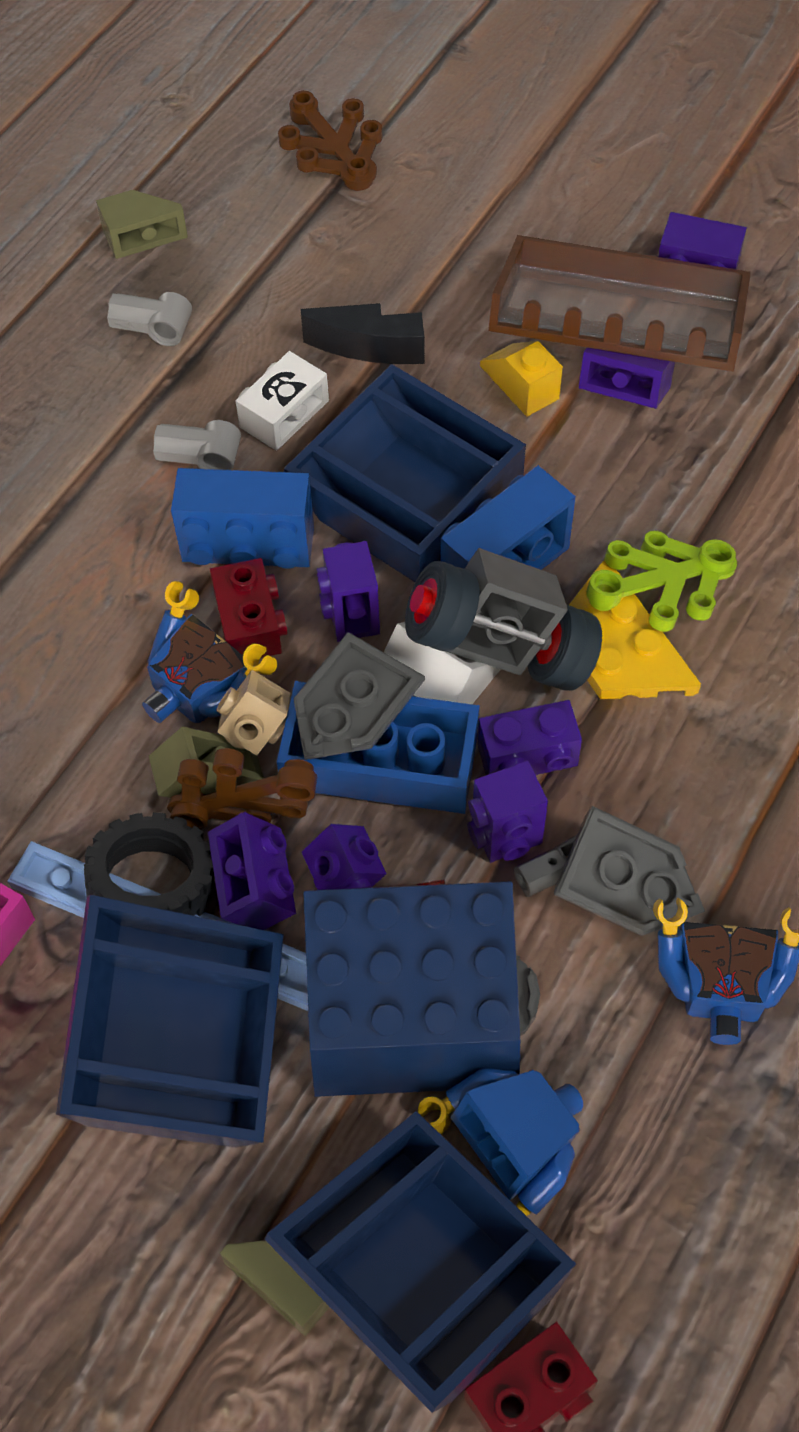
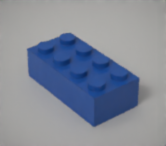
[277,681,480,814]

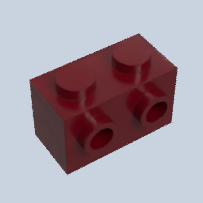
[210,558,288,658]
[464,1321,598,1432]

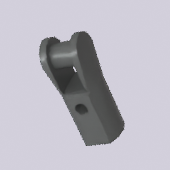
[514,835,577,897]

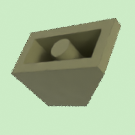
[96,190,188,259]
[149,726,264,798]
[220,1241,329,1337]

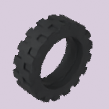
[84,812,215,917]

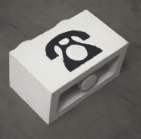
[236,351,329,451]

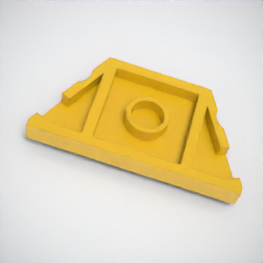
[569,560,701,699]

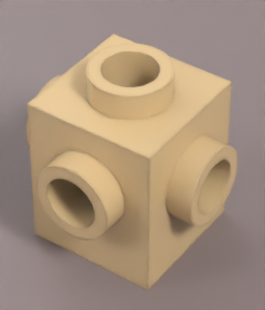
[217,670,291,755]

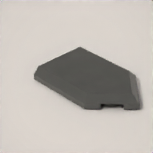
[294,632,425,760]
[554,806,705,936]

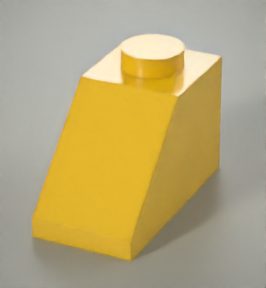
[480,341,563,417]

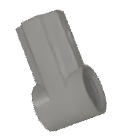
[107,292,192,346]
[153,420,241,470]

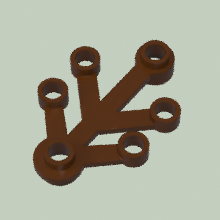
[278,90,383,191]
[167,748,318,830]

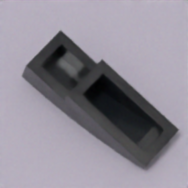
[300,303,425,365]

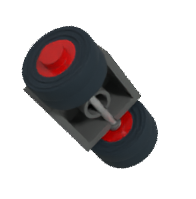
[405,548,602,691]

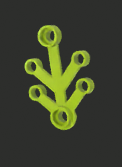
[586,531,737,632]

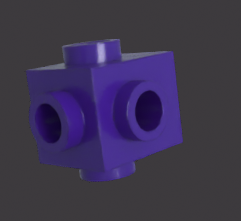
[301,824,387,890]

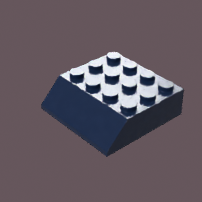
[284,364,526,582]
[304,881,521,1097]
[56,895,284,1148]
[265,1111,576,1413]

